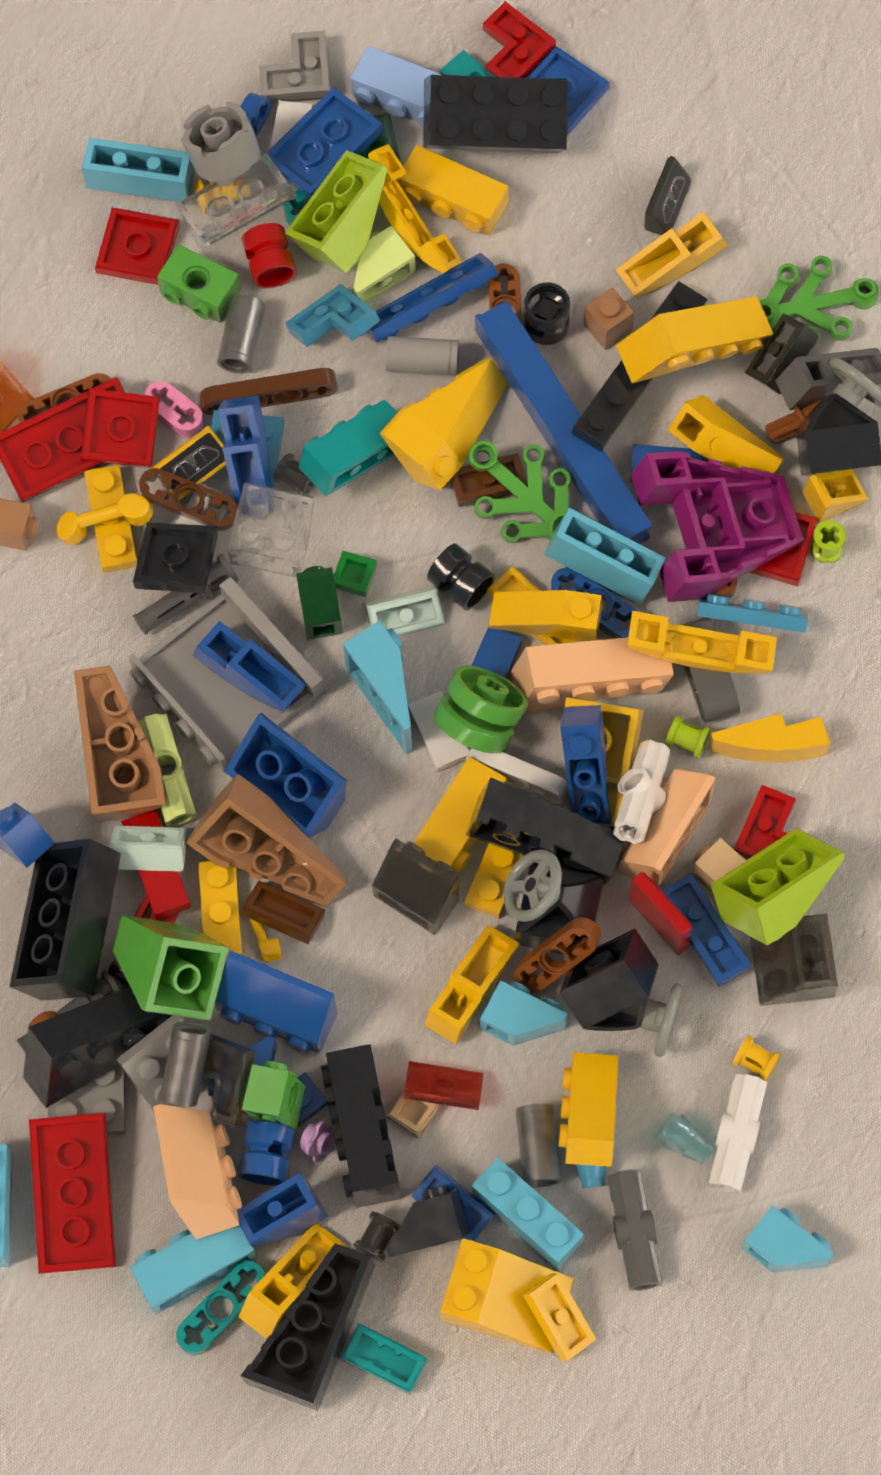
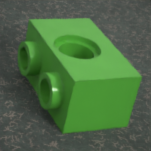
[157,244,241,323]
[242,1061,306,1131]

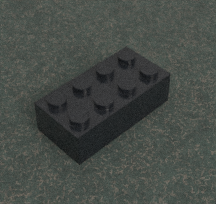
[423,75,568,153]
[9,838,121,1001]

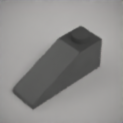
[775,348,881,410]

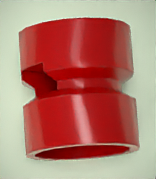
[241,223,297,288]

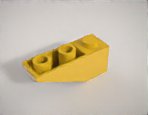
[668,395,785,474]

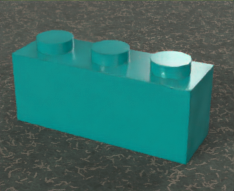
[299,399,397,497]

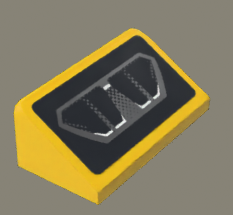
[151,426,226,500]

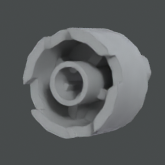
[181,102,261,186]

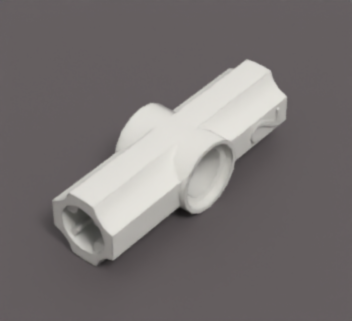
[613,740,670,844]
[708,1074,767,1194]

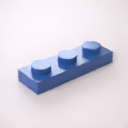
[661,873,751,987]

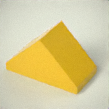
[802,469,868,523]

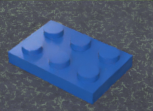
[262,87,385,199]

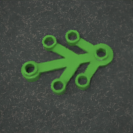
[759,255,879,348]
[469,441,571,543]

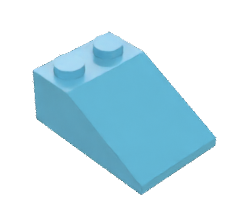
[343,621,413,754]

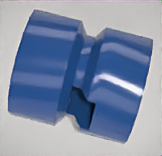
[238,1121,296,1186]

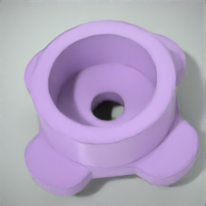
[300,1120,334,1162]

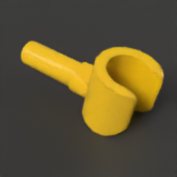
[249,918,282,962]

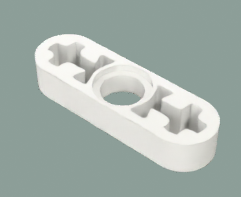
[465,748,569,804]

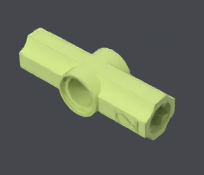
[139,713,197,826]

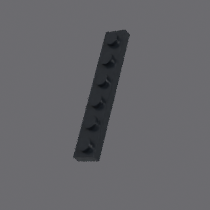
[571,281,708,452]

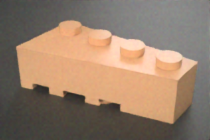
[508,637,674,714]

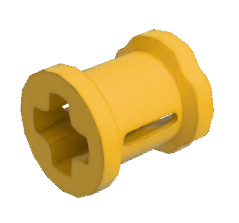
[732,1035,782,1082]

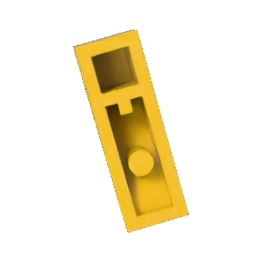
[489,590,602,641]
[238,1223,346,1339]

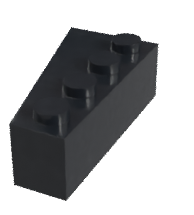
[466,777,624,885]
[23,987,172,1108]
[321,1044,401,1208]
[241,1243,375,1411]

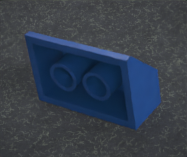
[224,713,347,838]
[215,950,338,1054]

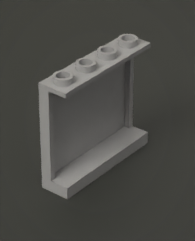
[129,577,325,772]

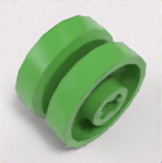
[434,665,528,754]

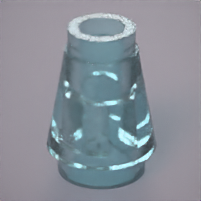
[655,1112,715,1164]

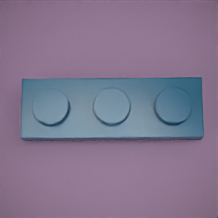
[697,594,808,633]

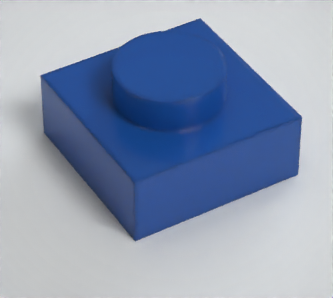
[297,1072,328,1127]

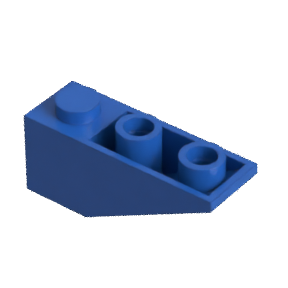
[560,705,611,824]

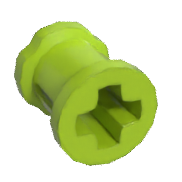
[811,520,846,563]
[665,715,711,759]

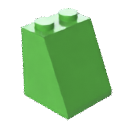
[113,915,229,1020]

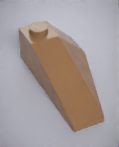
[74,665,166,822]
[186,774,348,906]

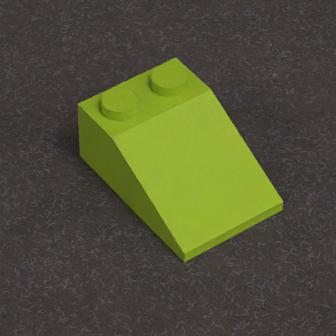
[285,150,388,274]
[711,828,845,946]

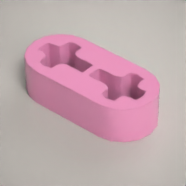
[145,381,204,438]

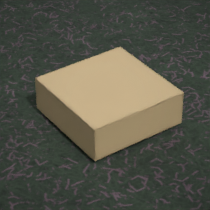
[387,1084,440,1139]

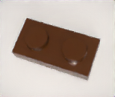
[451,453,528,507]

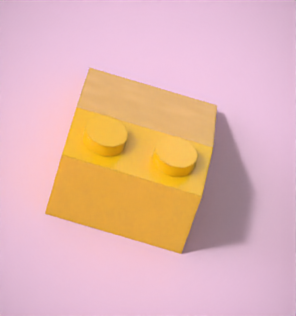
[440,1238,574,1354]

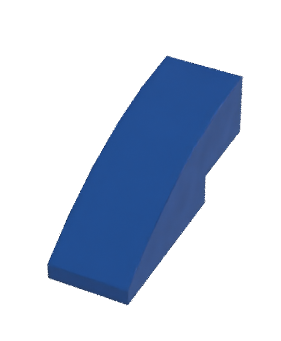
[218,395,273,515]
[193,621,306,713]

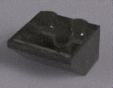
[372,838,460,935]
[749,913,838,1006]

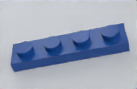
[367,252,498,342]

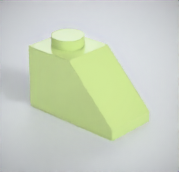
[353,226,416,303]

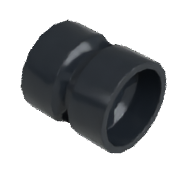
[524,282,570,345]
[427,543,495,611]

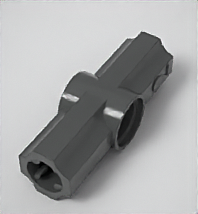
[608,1169,662,1291]

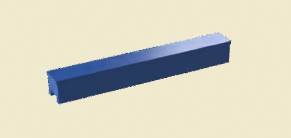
[475,301,652,544]

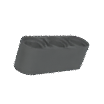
[680,617,740,723]

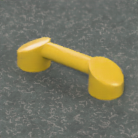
[56,493,153,545]

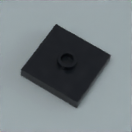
[133,522,219,593]

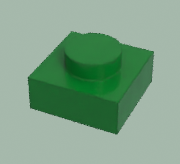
[334,550,377,597]

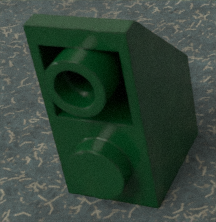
[296,566,343,640]

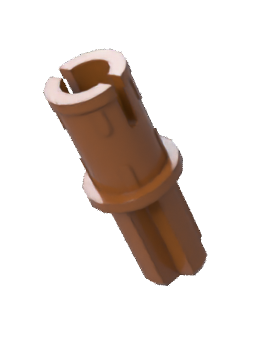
[765,396,827,443]

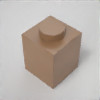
[584,287,634,350]
[0,498,39,551]

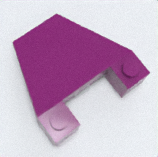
[631,451,804,602]

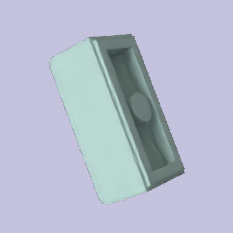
[365,586,445,636]
[108,826,188,871]

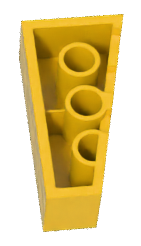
[616,296,773,384]

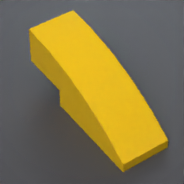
[616,211,728,298]
[709,713,830,762]
[424,925,520,1045]

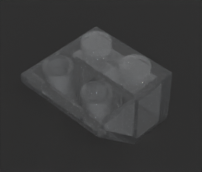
[227,483,315,578]

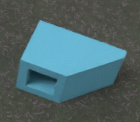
[480,980,568,1046]
[742,1205,834,1272]

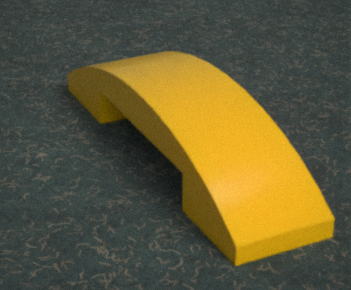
[368,144,463,273]
[627,611,777,674]

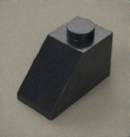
[387,1185,470,1257]

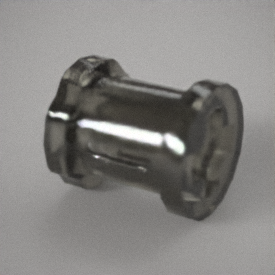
[273,453,315,498]
[353,1211,400,1262]

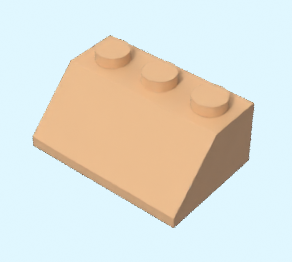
[618,769,716,889]
[153,1104,242,1240]

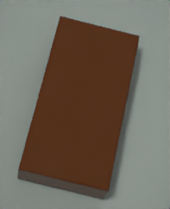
[242,881,325,945]

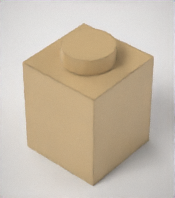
[693,837,746,892]

